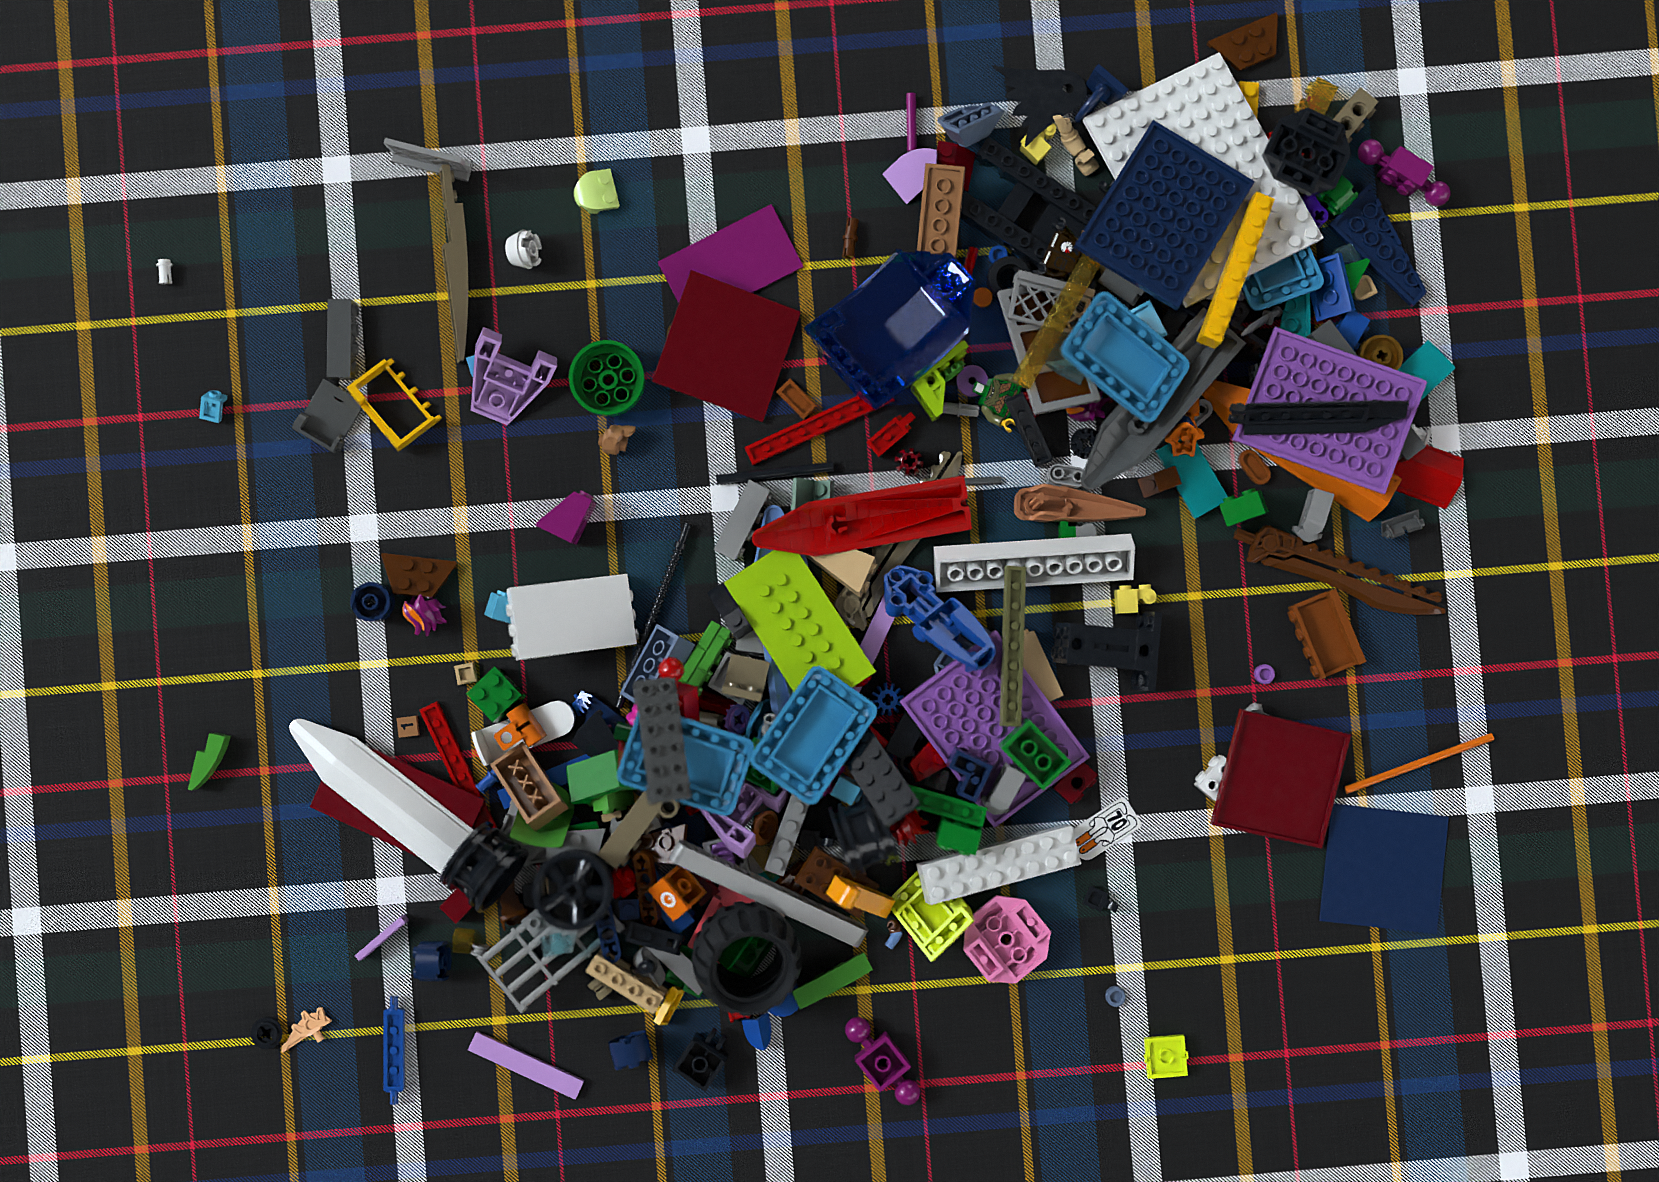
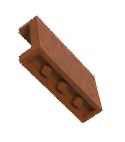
[1287,589,1366,680]

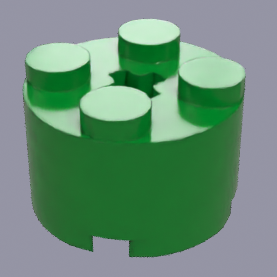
[1315,175,1358,217]

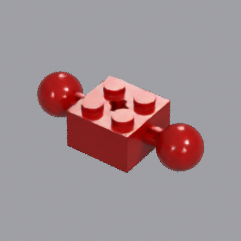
[658,657,700,722]

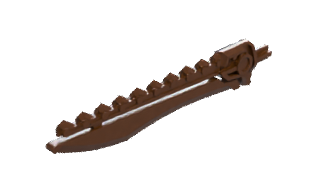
[1233,525,1446,615]

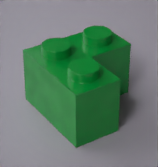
[1219,488,1269,527]

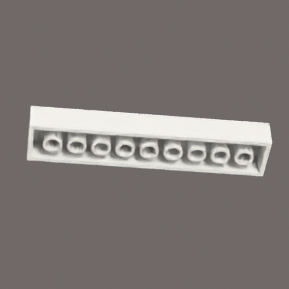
[934,534,1135,592]

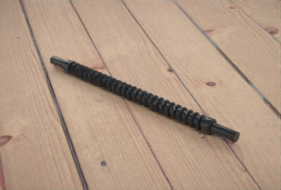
[615,523,692,708]

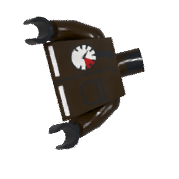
[1032,217,1089,280]

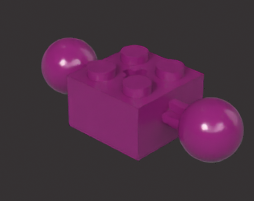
[1358,139,1450,206]
[845,1017,920,1105]

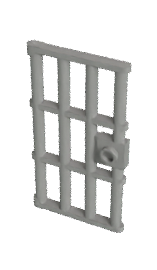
[477,885,625,1013]

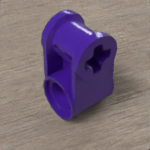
[1300,193,1328,229]

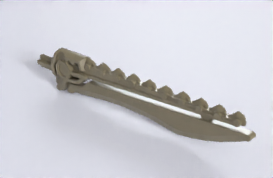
[833,451,962,631]

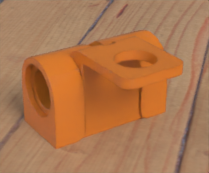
[494,703,547,750]

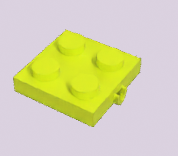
[1144,1034,1189,1079]

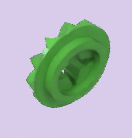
[940,361,966,383]

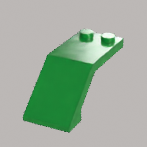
[566,750,637,804]

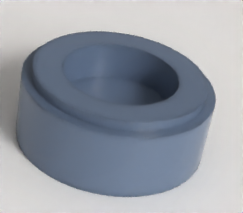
[1105,986,1126,1007]

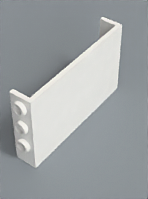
[506,574,639,660]

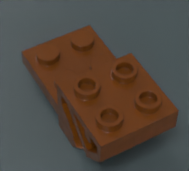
[794,846,880,918]

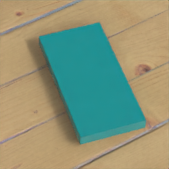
[1397,340,1455,401]
[1155,439,1228,519]

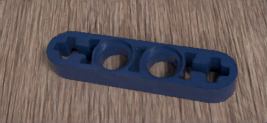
[591,899,621,963]

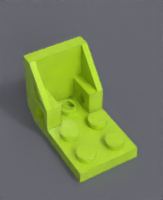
[911,340,969,422]

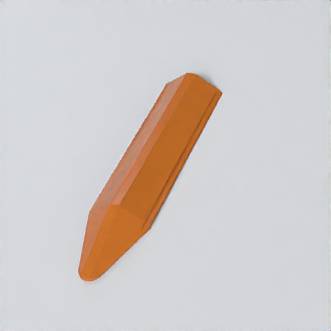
[1202,380,1402,522]

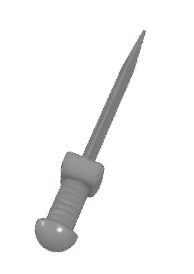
[1241,306,1283,336]

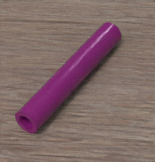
[906,93,917,152]

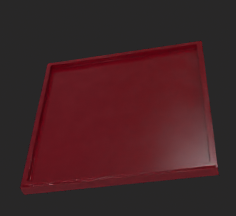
[652,270,801,423]
[1210,709,1351,848]

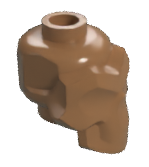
[598,424,636,455]

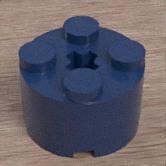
[350,582,395,622]
[413,941,452,981]
[608,1030,654,1070]

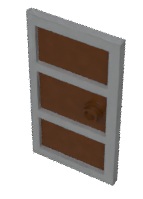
[997,279,1101,415]

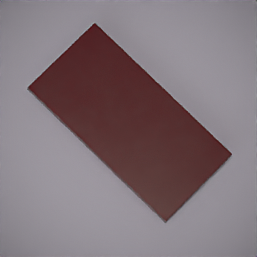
[310,744,485,858]

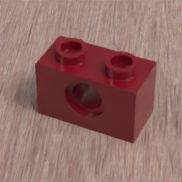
[1052,762,1098,804]

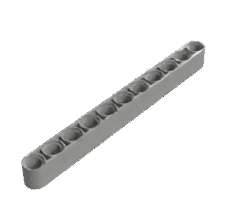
[669,840,869,947]

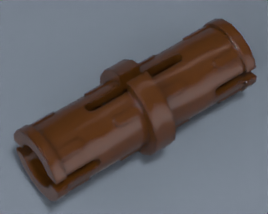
[842,218,859,259]

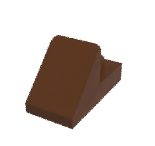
[1138,466,1182,498]

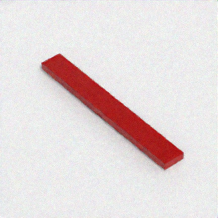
[744,383,895,465]
[419,701,497,829]

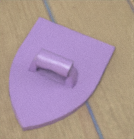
[883,148,937,204]

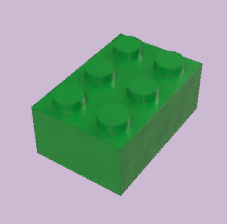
[998,717,1072,791]
[935,815,982,856]

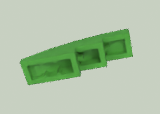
[791,952,873,1009]

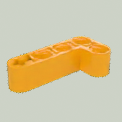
[826,875,896,919]

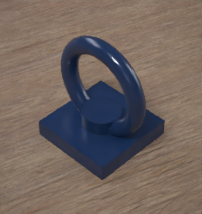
[1075,64,1129,123]

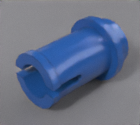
[475,769,499,794]

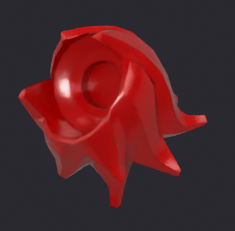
[889,809,929,846]

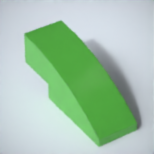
[188,732,231,790]

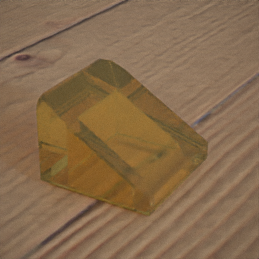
[452,928,475,954]

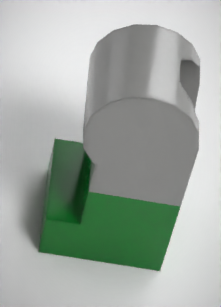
[1058,521,1097,538]

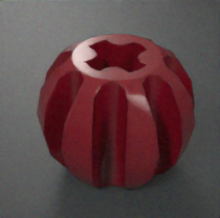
[894,447,924,477]

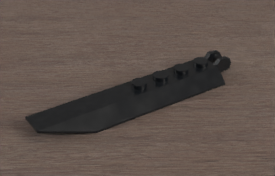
[1228,400,1409,435]

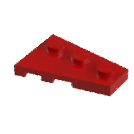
[908,742,947,782]

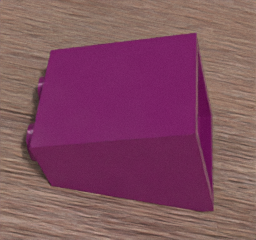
[535,491,597,545]

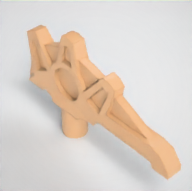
[281,1007,332,1053]

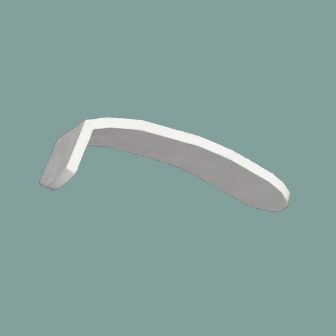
[471,701,575,766]

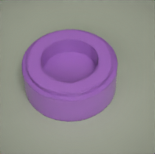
[1254,664,1275,684]

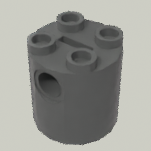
[1098,264,1144,306]

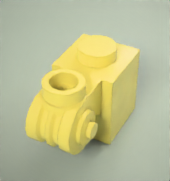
[1019,123,1056,166]
[1114,584,1156,614]

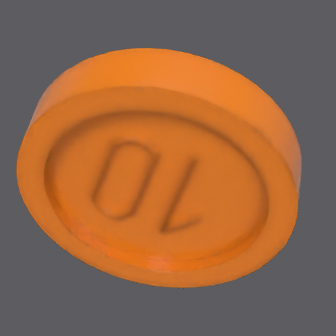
[973,287,992,307]

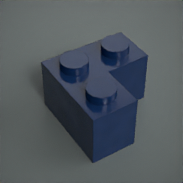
[946,746,993,803]

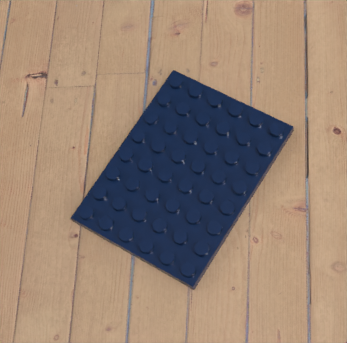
[1073,120,1255,310]

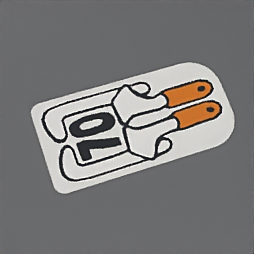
[1073,797,1142,860]

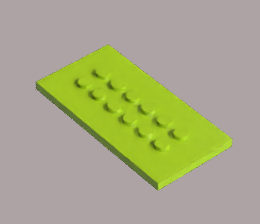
[724,550,876,692]

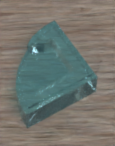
[1332,243,1360,263]

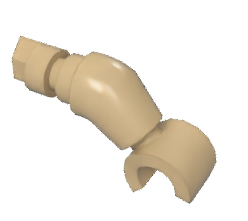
[1053,115,1099,176]

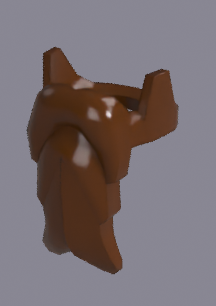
[499,881,530,931]

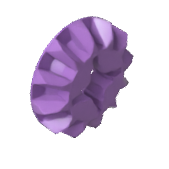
[723,704,750,735]

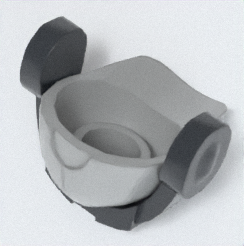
[629,946,666,987]

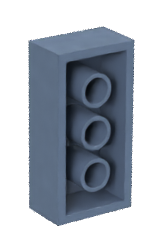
[620,624,695,702]

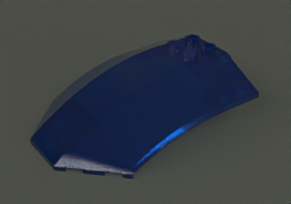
[804,249,975,410]

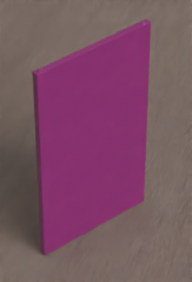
[658,204,803,303]

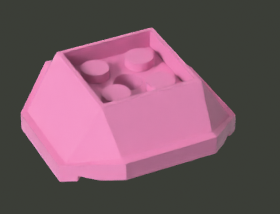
[963,895,1051,983]

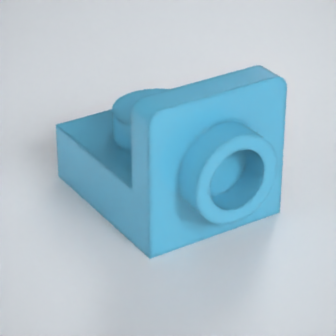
[199,390,227,423]

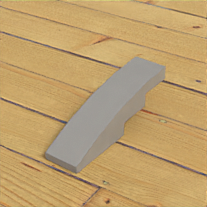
[646,926,702,995]

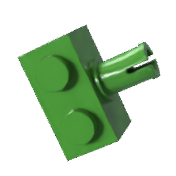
[588,790,635,814]

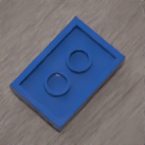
[1310,253,1355,322]

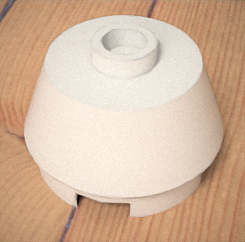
[505,229,542,269]

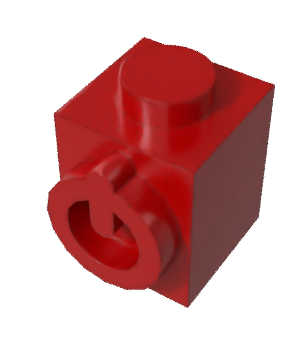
[603,865,637,900]

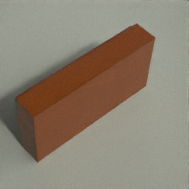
[776,379,817,420]

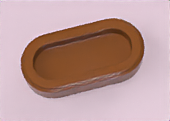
[1238,450,1271,485]

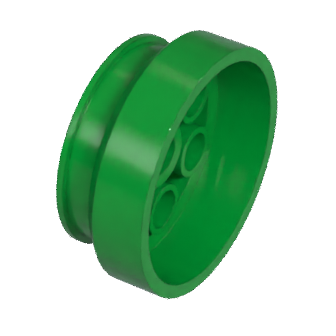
[569,340,645,417]

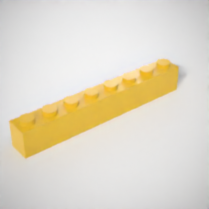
[1196,191,1275,349]

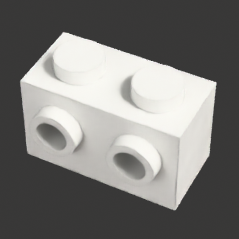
[1194,755,1226,801]

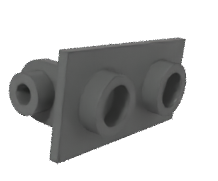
[1381,509,1425,539]

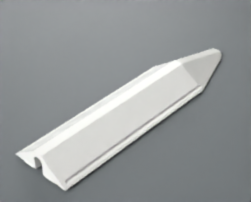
[289,719,474,874]

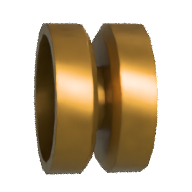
[1355,334,1403,370]

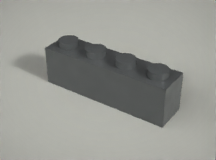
[327,299,359,380]

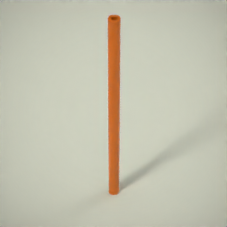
[1344,733,1494,794]

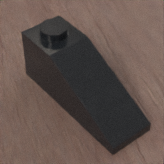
[707,582,754,640]

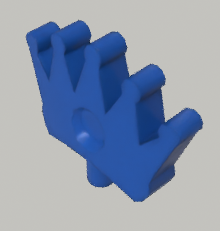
[572,690,595,716]

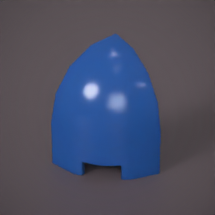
[742,1013,772,1051]

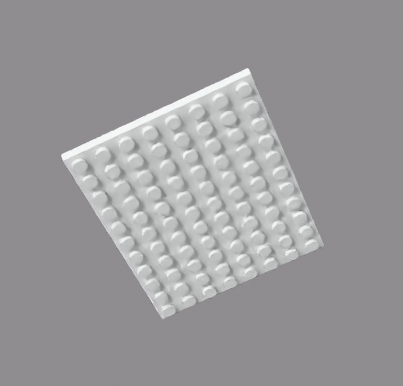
[1082,52,1323,308]

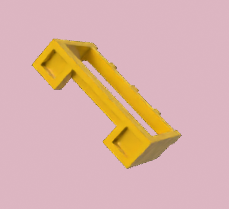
[346,358,442,452]

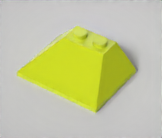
[891,870,975,962]

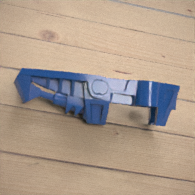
[884,565,996,672]

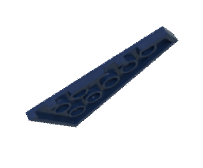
[1328,183,1427,307]

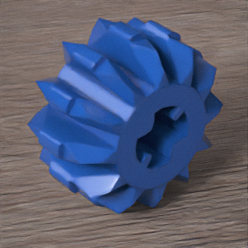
[871,683,904,716]

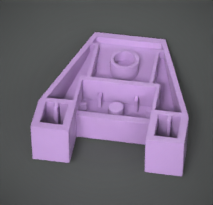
[471,327,557,425]
[700,778,790,859]

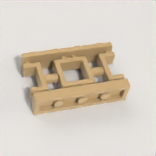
[586,948,668,1014]

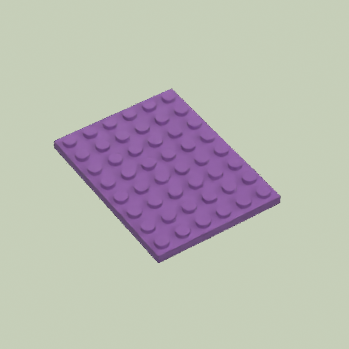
[1232,327,1427,494]
[900,630,1090,828]

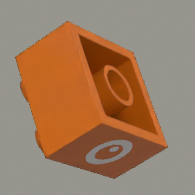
[648,865,707,921]

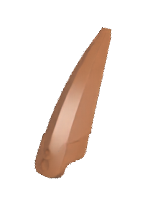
[1014,484,1146,522]

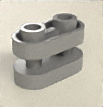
[1045,464,1084,490]

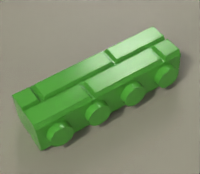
[678,621,733,699]

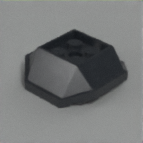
[1261,107,1351,196]

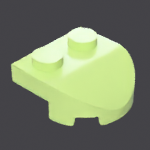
[574,169,620,214]

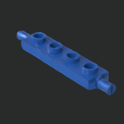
[383,995,405,1105]

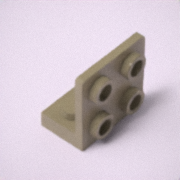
[721,654,770,702]

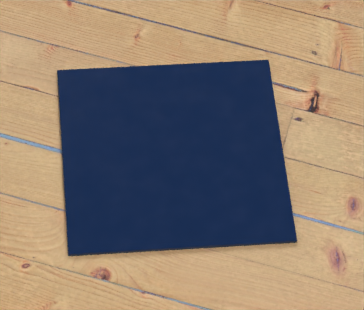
[1319,804,1449,934]

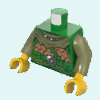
[972,373,1025,433]

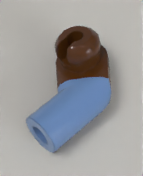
[885,920,903,950]

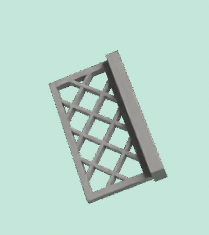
[384,138,473,182]
[1007,270,1095,335]

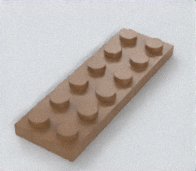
[914,163,966,287]

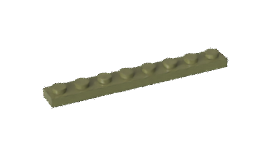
[999,565,1026,727]

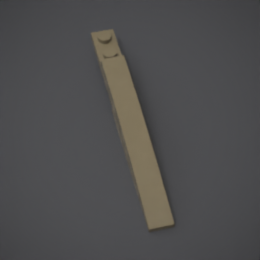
[439,164,468,364]

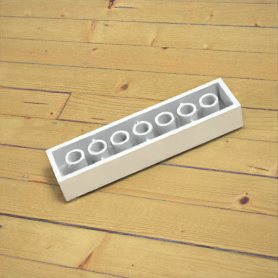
[916,824,1081,905]

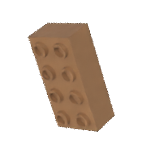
[490,741,568,832]

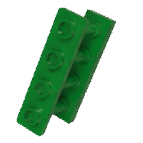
[908,784,988,827]

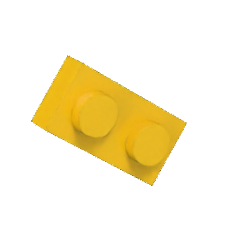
[1238,81,1259,118]
[653,986,685,1026]

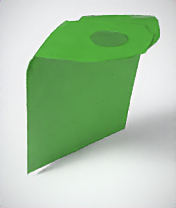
[509,783,574,848]

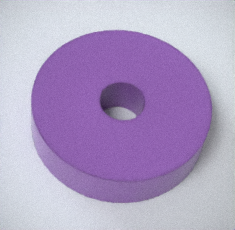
[956,365,988,397]

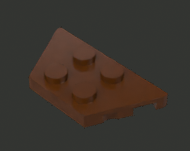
[1207,12,1278,72]
[381,553,458,599]

